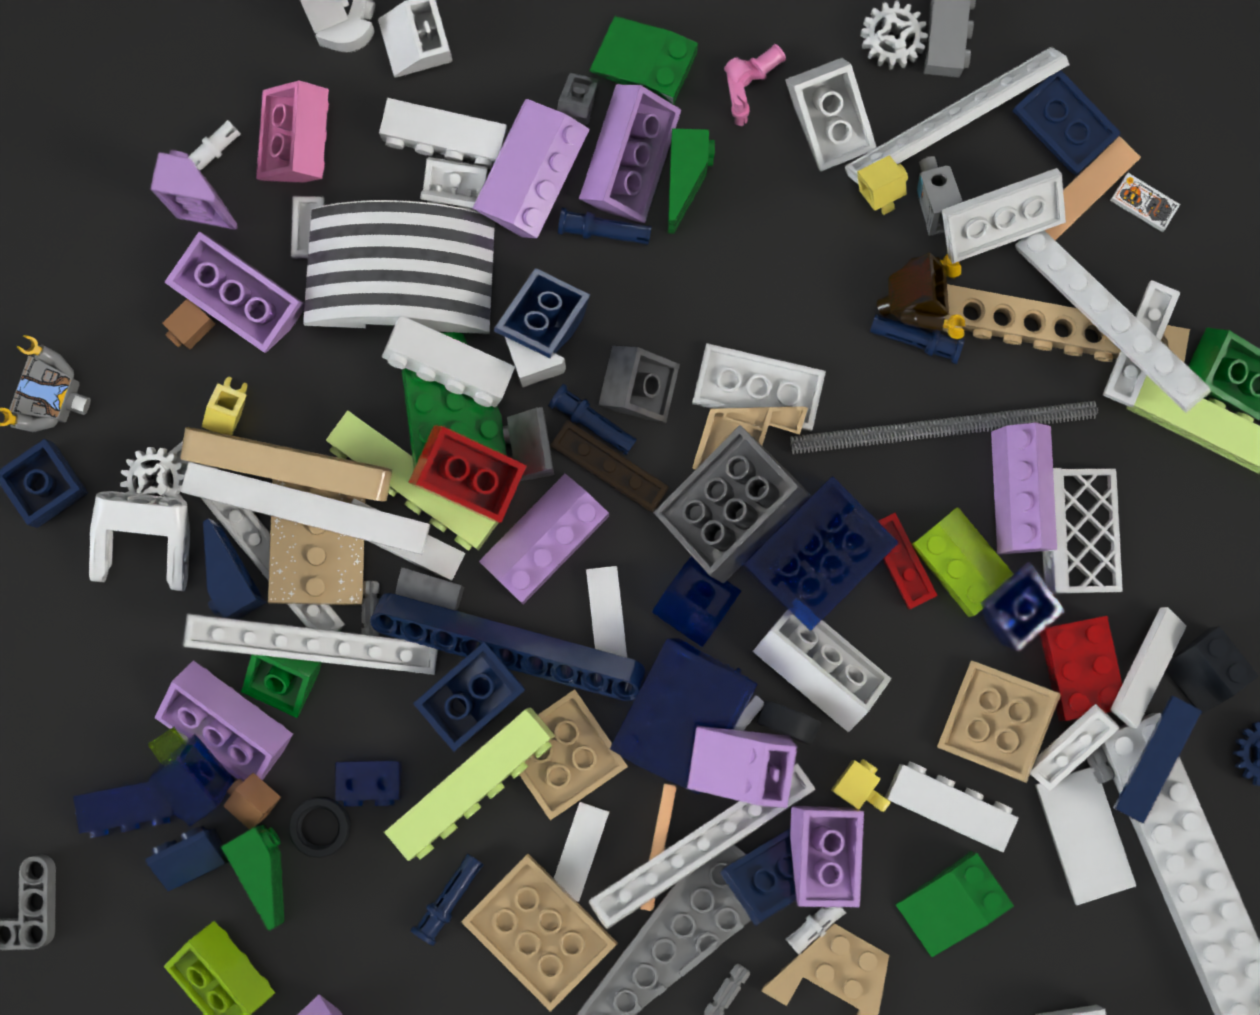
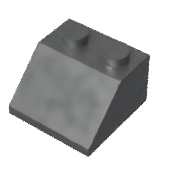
[598,346,680,423]
[503,407,555,481]

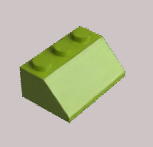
[912,507,1017,617]
[164,921,275,1015]

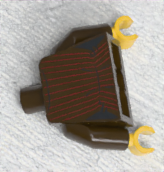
[877,252,965,339]

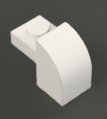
[316,0,375,52]

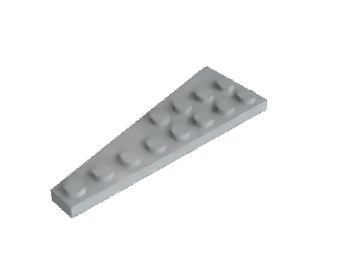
[576,845,751,1015]

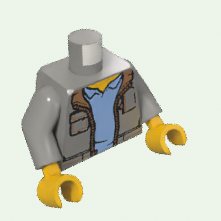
[0,335,90,432]

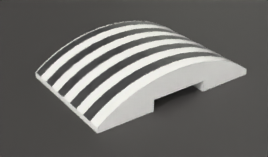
[303,200,495,334]

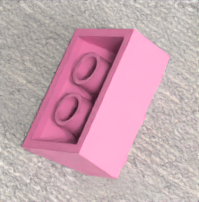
[256,80,329,183]

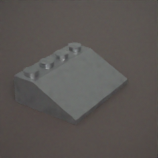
[653,425,811,583]

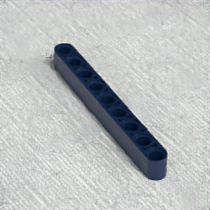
[370,593,645,701]

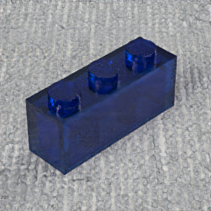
[73,778,179,838]

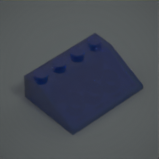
[742,476,899,631]
[610,638,758,794]

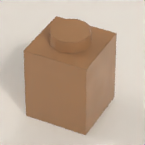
[162,299,216,349]
[223,773,281,830]

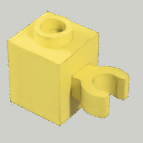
[857,155,908,215]
[202,377,247,435]
[831,759,891,812]

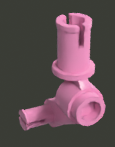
[724,44,786,126]

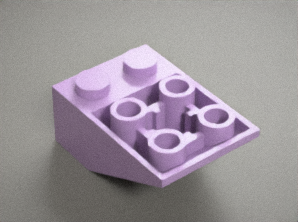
[687,726,797,808]

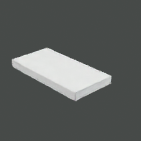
[942,168,1066,264]
[692,343,826,432]
[1035,767,1136,905]

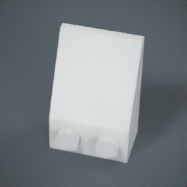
[785,58,877,171]

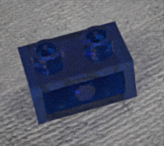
[335,761,402,806]

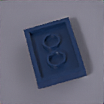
[1013,70,1121,176]
[720,828,797,926]

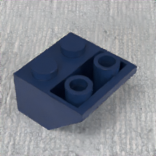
[145,825,229,891]

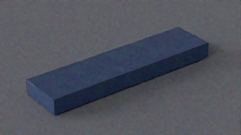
[1113,696,1202,824]

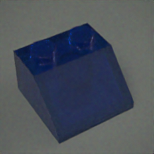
[652,556,741,648]
[981,562,1065,651]
[148,734,235,827]

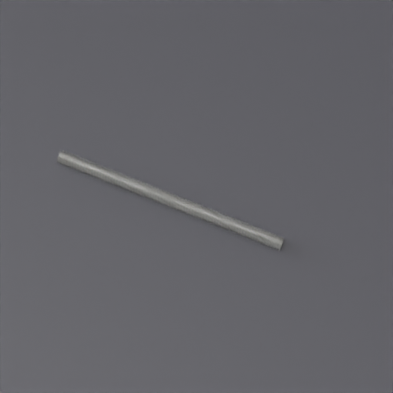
[790,401,1098,454]

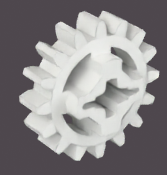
[861,1,928,69]
[120,447,186,500]

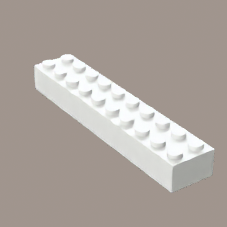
[1101,713,1260,1015]

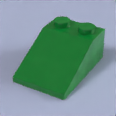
[590,16,698,105]
[668,128,715,234]
[1188,327,1260,423]
[221,825,284,931]
[895,851,1014,957]

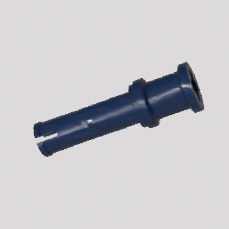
[557,207,652,245]
[870,314,965,364]
[548,384,637,455]
[410,853,484,946]

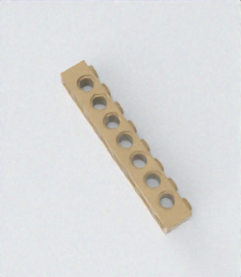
[942,284,1190,363]

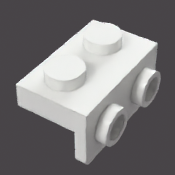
[420,157,489,211]

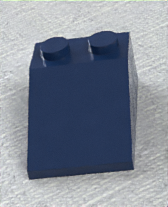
[494,268,590,359]
[203,518,267,620]
[413,642,526,751]

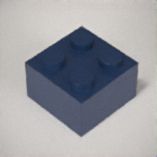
[0,439,88,528]

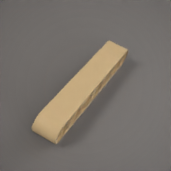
[180,427,392,501]

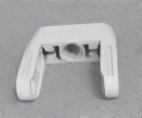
[89,491,190,591]

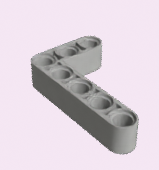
[0,855,56,950]

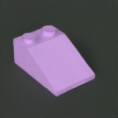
[790,806,864,907]

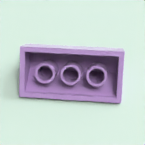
[579,85,681,223]
[473,99,590,238]
[151,150,237,230]
[164,232,305,353]
[991,423,1057,554]
[479,474,609,604]
[155,660,293,781]

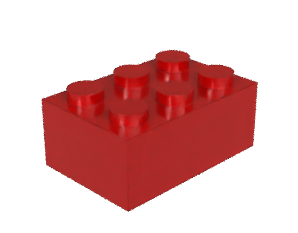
[408,425,527,523]
[1039,616,1122,721]

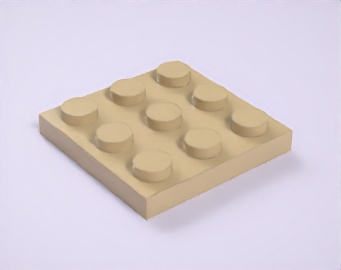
[937,660,1061,783]
[520,689,628,820]

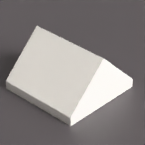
[505,337,566,387]

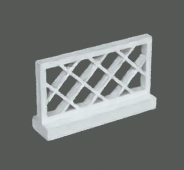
[1043,468,1123,594]

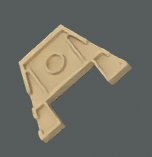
[692,406,808,470]
[761,923,889,1015]

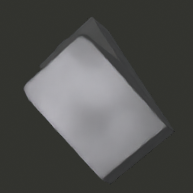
[557,73,599,125]

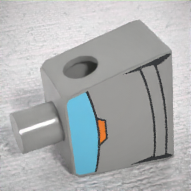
[917,156,963,236]

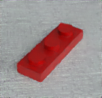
[867,513,938,610]

